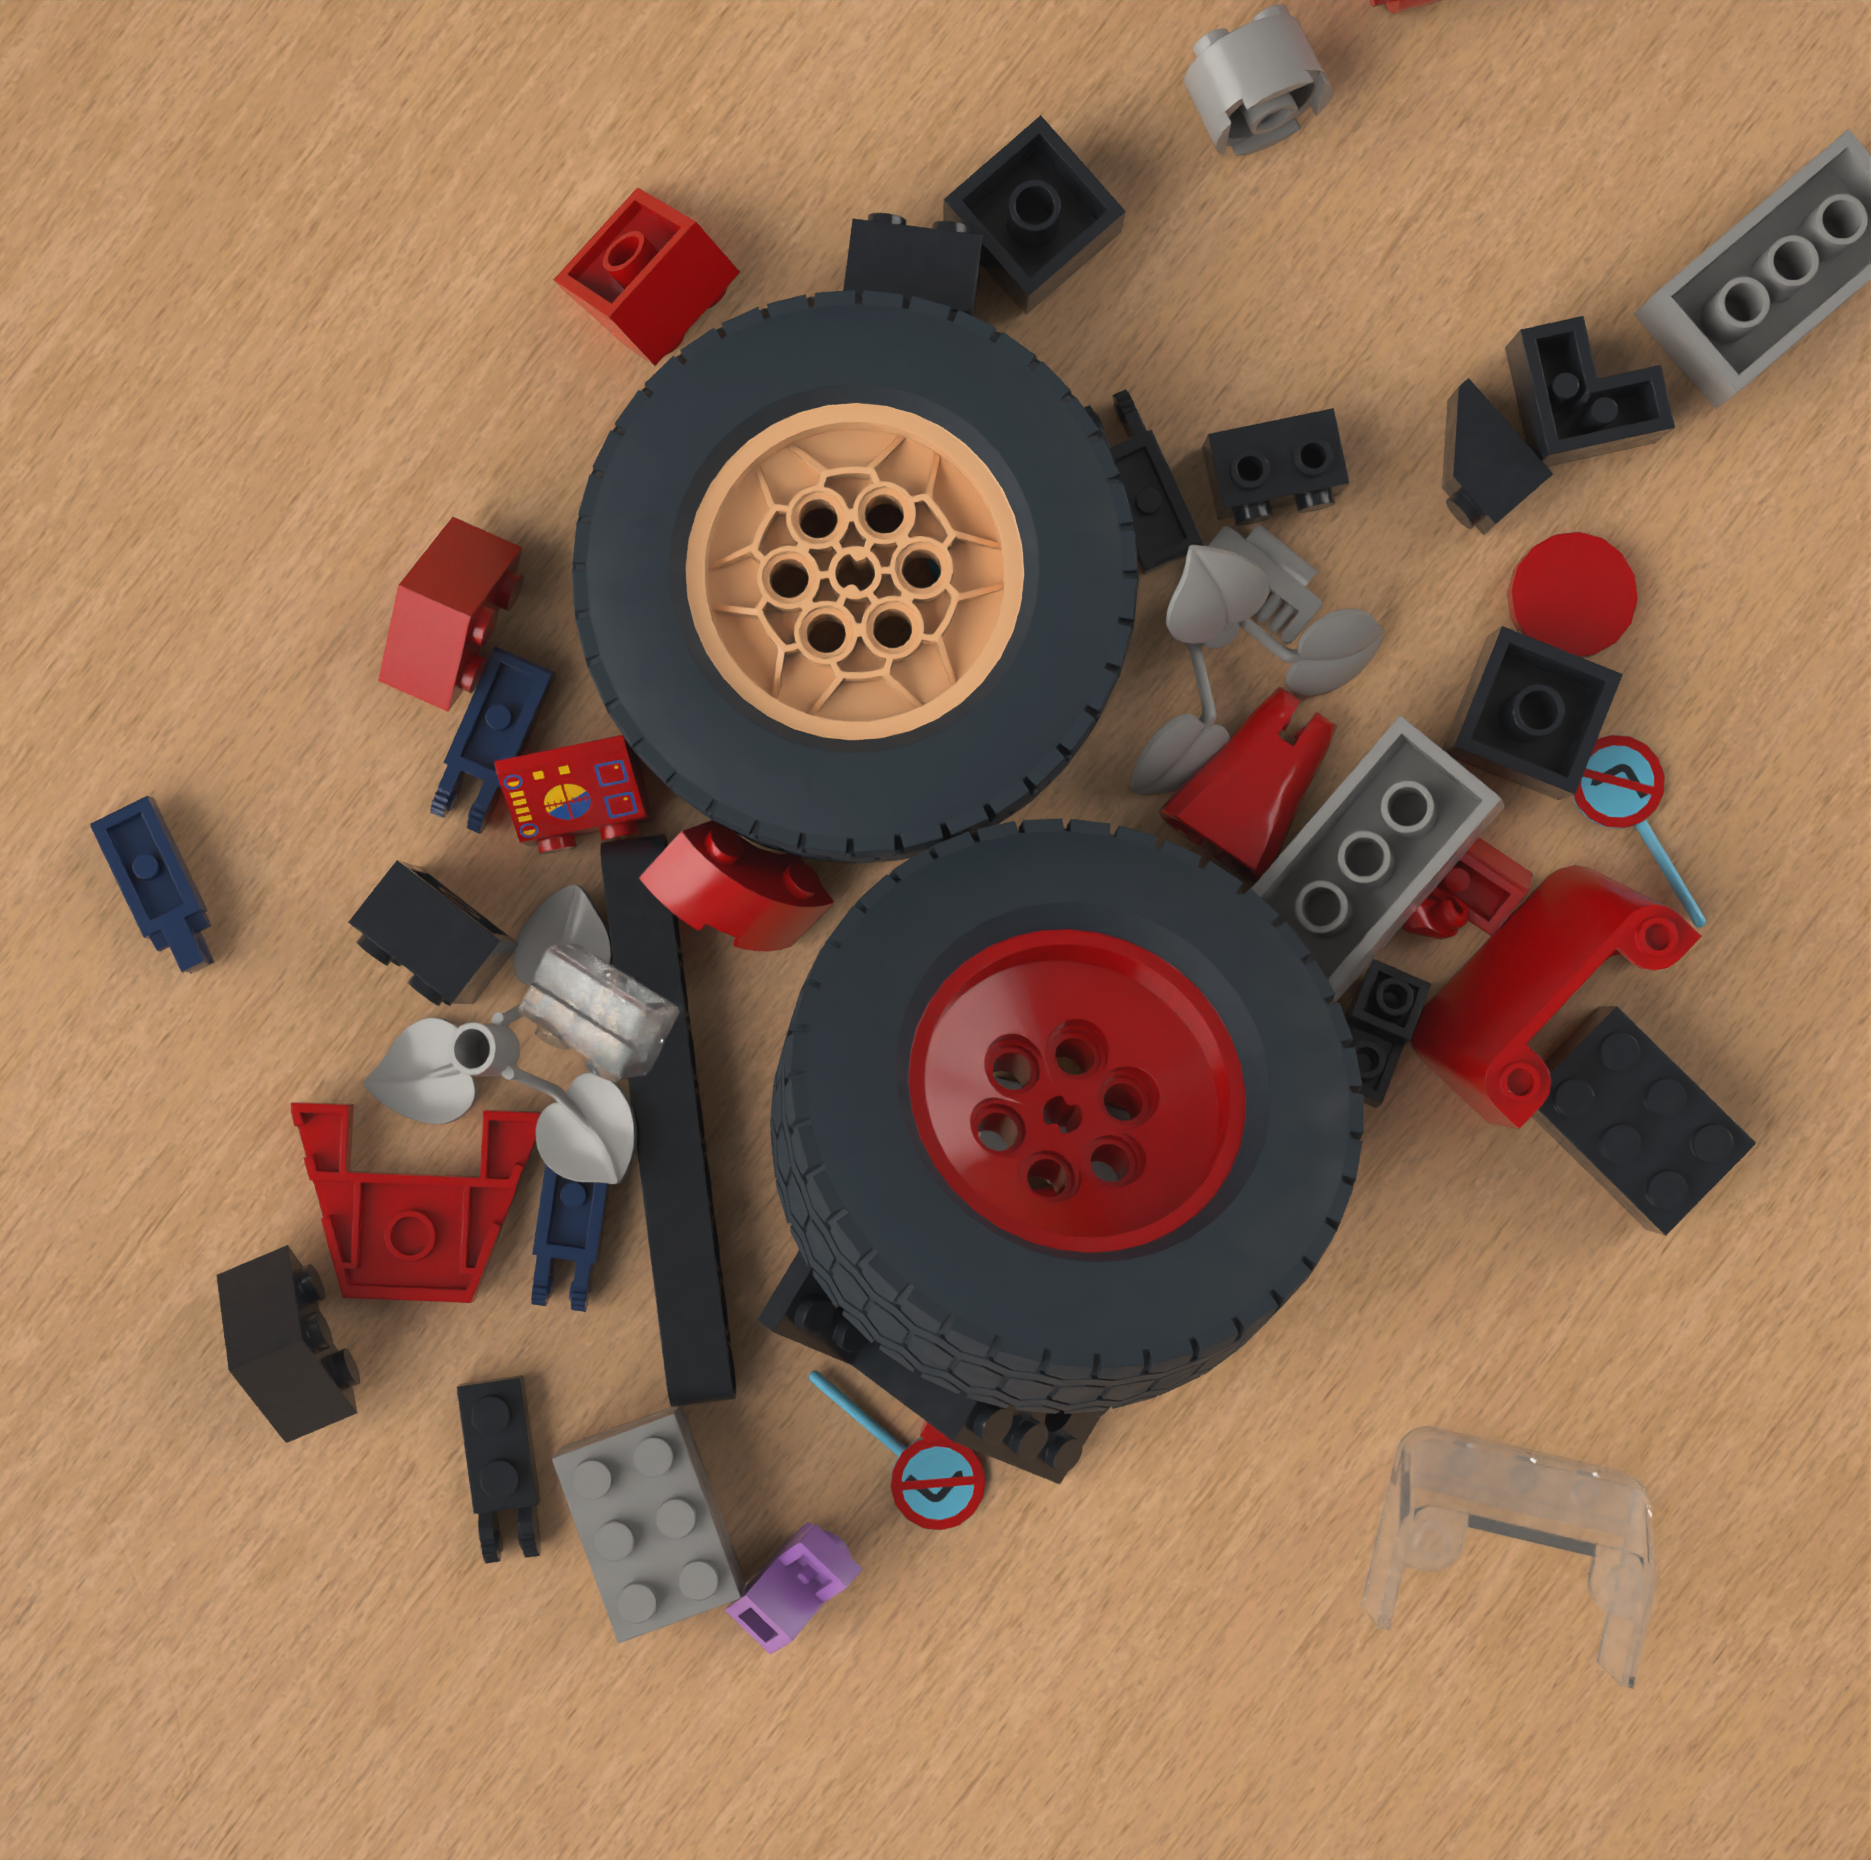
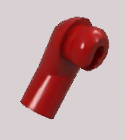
[1401,896,1468,940]

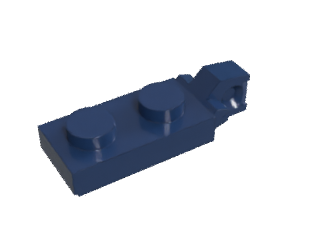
[90,796,215,974]

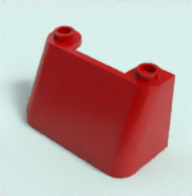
[1410,865,1702,1129]

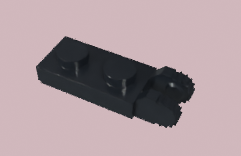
[1084,389,1204,575]
[457,1375,541,1563]

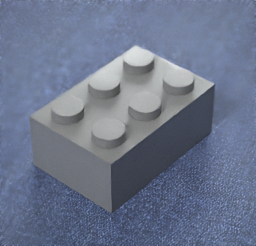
[552,1406,746,1643]

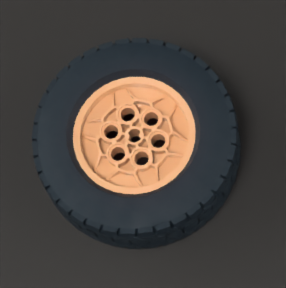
[572,290,1139,864]

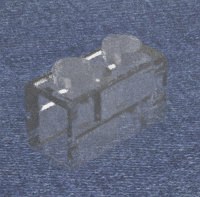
[519,944,679,1082]

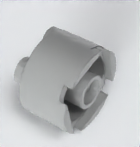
[1184,4,1333,156]

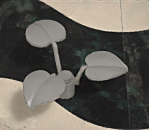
[1129,545,1385,795]
[363,884,637,1184]

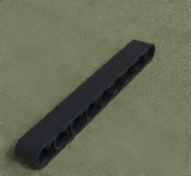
[600,834,736,1407]

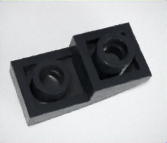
[1345,959,1432,1108]

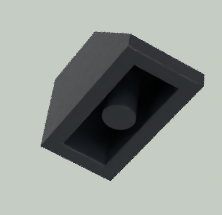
[1442,378,1553,535]

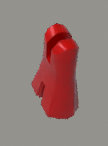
[1159,687,1337,883]

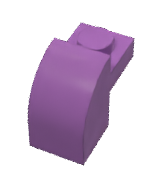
[725,1522,862,1655]

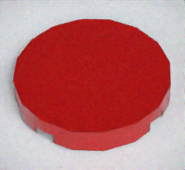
[1507,532,1638,658]

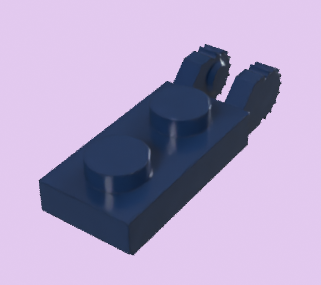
[430,646,556,834]
[531,1163,610,1312]

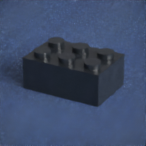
[1532,1006,1756,1236]

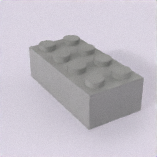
[1634,129,1871,409]
[1251,715,1505,1003]

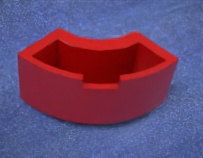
[639,820,835,952]

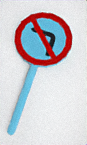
[1572,735,1706,928]
[809,1371,986,1530]

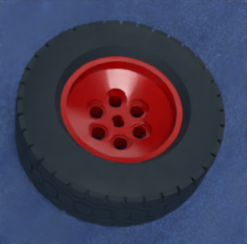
[770,818,1364,1414]

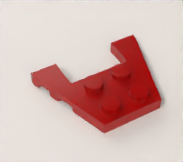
[291,1102,542,1303]

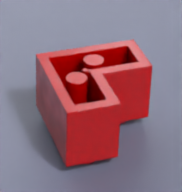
[378,517,524,712]

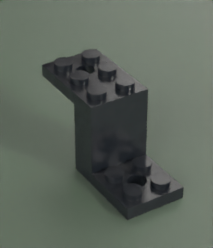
[757,1250,1109,1484]

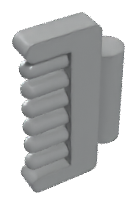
[1207,524,1322,644]

